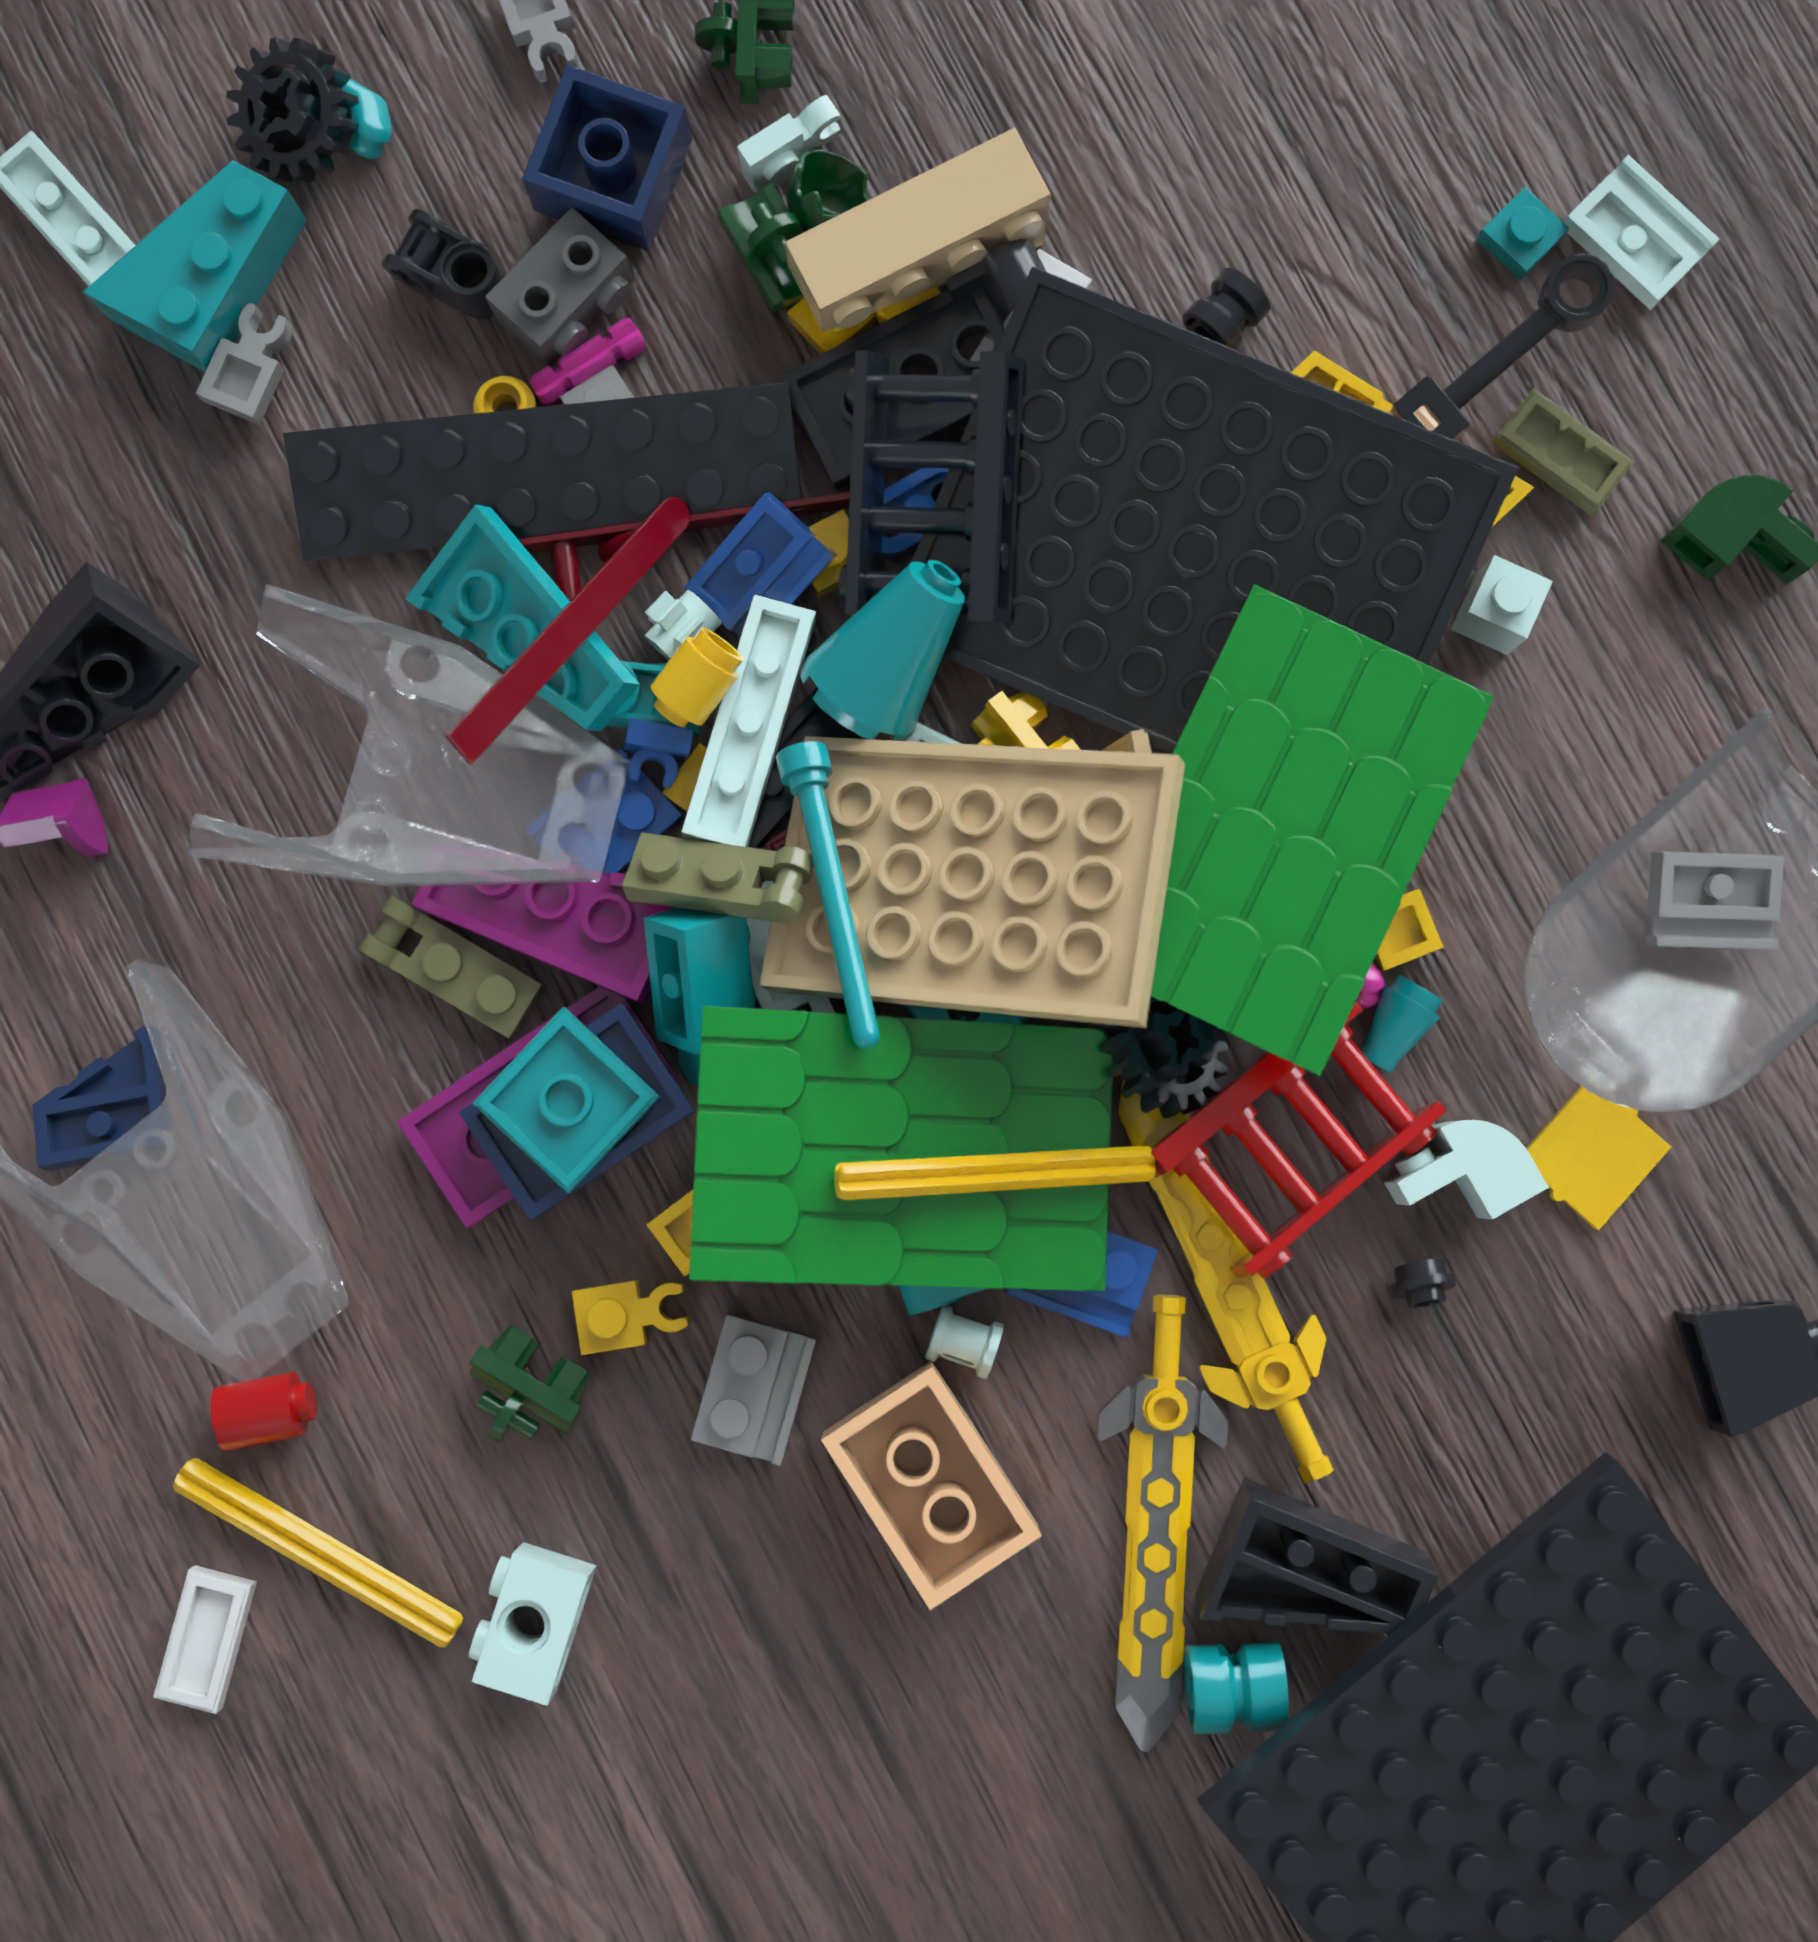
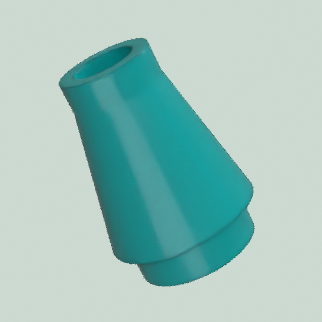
[1361,974,1443,1074]

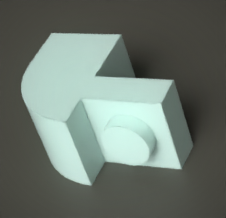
[1384,1120,1549,1219]

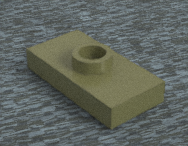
[1491,387,1634,517]

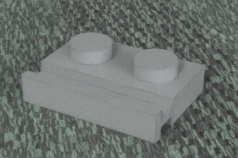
[1645,851,1784,950]
[691,1313,817,1466]

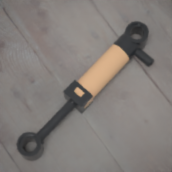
[1387,253,1614,441]

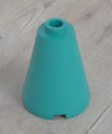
[800,560,965,741]

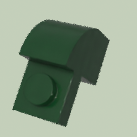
[1660,475,1818,585]

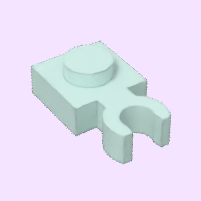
[737,95,841,193]

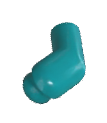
[342,78,392,159]

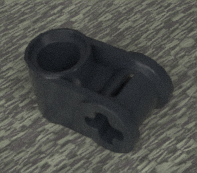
[381,209,504,319]

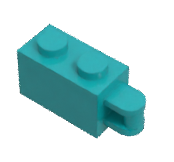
[644,907,756,1085]

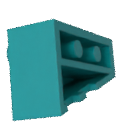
[83,160,307,372]

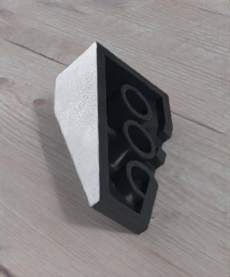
[0,561,200,802]

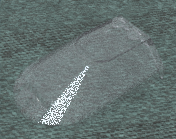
[1524,708,1818,1112]

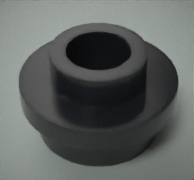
[1390,1259,1457,1308]

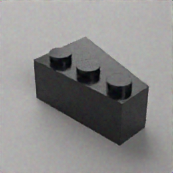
[1195,1477,1439,1634]

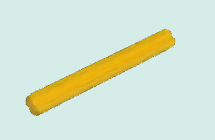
[834,1146,1156,1200]
[173,1458,463,1647]

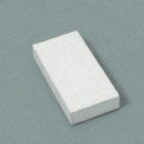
[153,1565,257,1714]

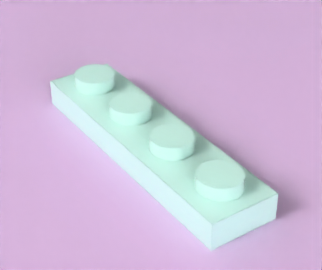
[682,595,816,847]

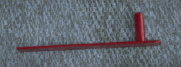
[519,492,850,601]
[445,497,690,765]

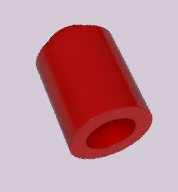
[210,1371,317,1451]

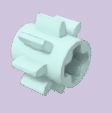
[644,590,722,661]

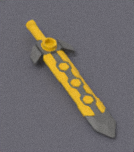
[1097,1294,1228,1752]

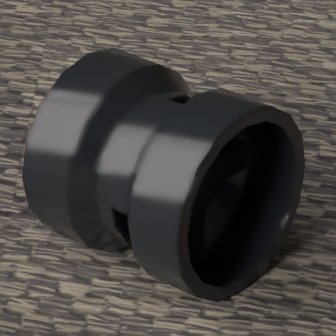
[1182,267,1271,350]

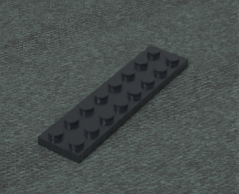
[283,382,802,561]

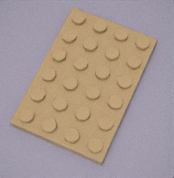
[759,736,1185,1028]

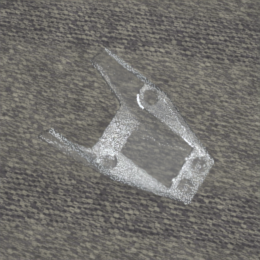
[188,584,630,887]
[0,959,351,1382]

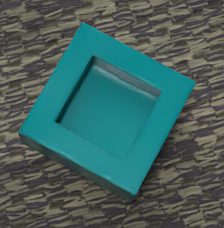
[1476,187,1569,281]

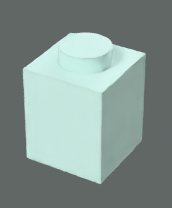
[1451,555,1553,655]

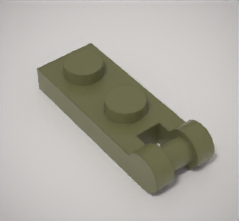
[622,832,814,923]
[358,895,545,1040]

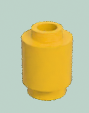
[650,628,744,728]

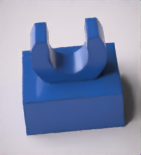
[624,717,693,789]

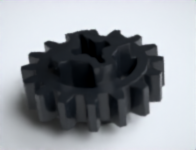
[226,37,359,183]
[1098,995,1228,1118]

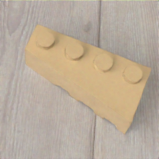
[785,127,1051,332]

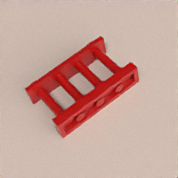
[1151,1001,1447,1279]

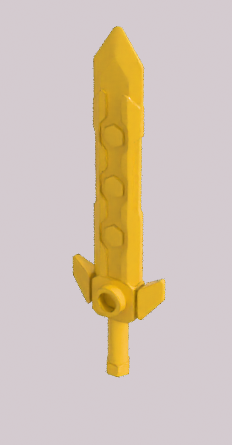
[1118,1079,1334,1483]

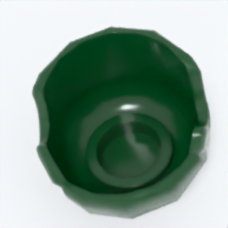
[786,150,876,232]

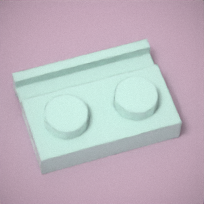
[1563,155,1719,310]

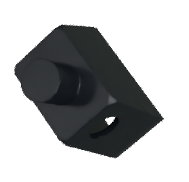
[1674,1299,1818,1437]

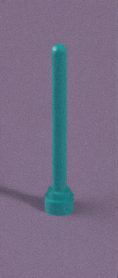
[776,741,880,1049]

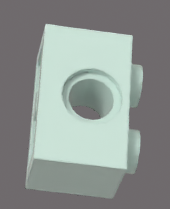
[468,1542,597,1706]

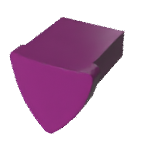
[0,778,108,857]

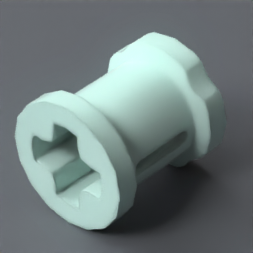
[925,1305,1004,1379]

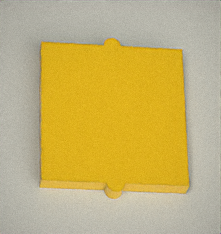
[1526,1077,1671,1230]

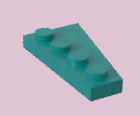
[405,504,639,731]

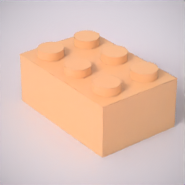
[821,1361,1042,1610]

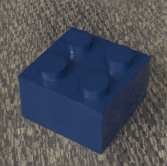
[522,64,692,251]

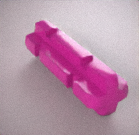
[529,318,646,406]

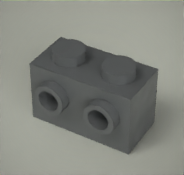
[485,207,634,367]

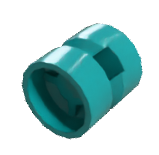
[1184,1641,1289,1735]

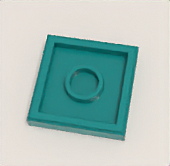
[472,1007,661,1193]

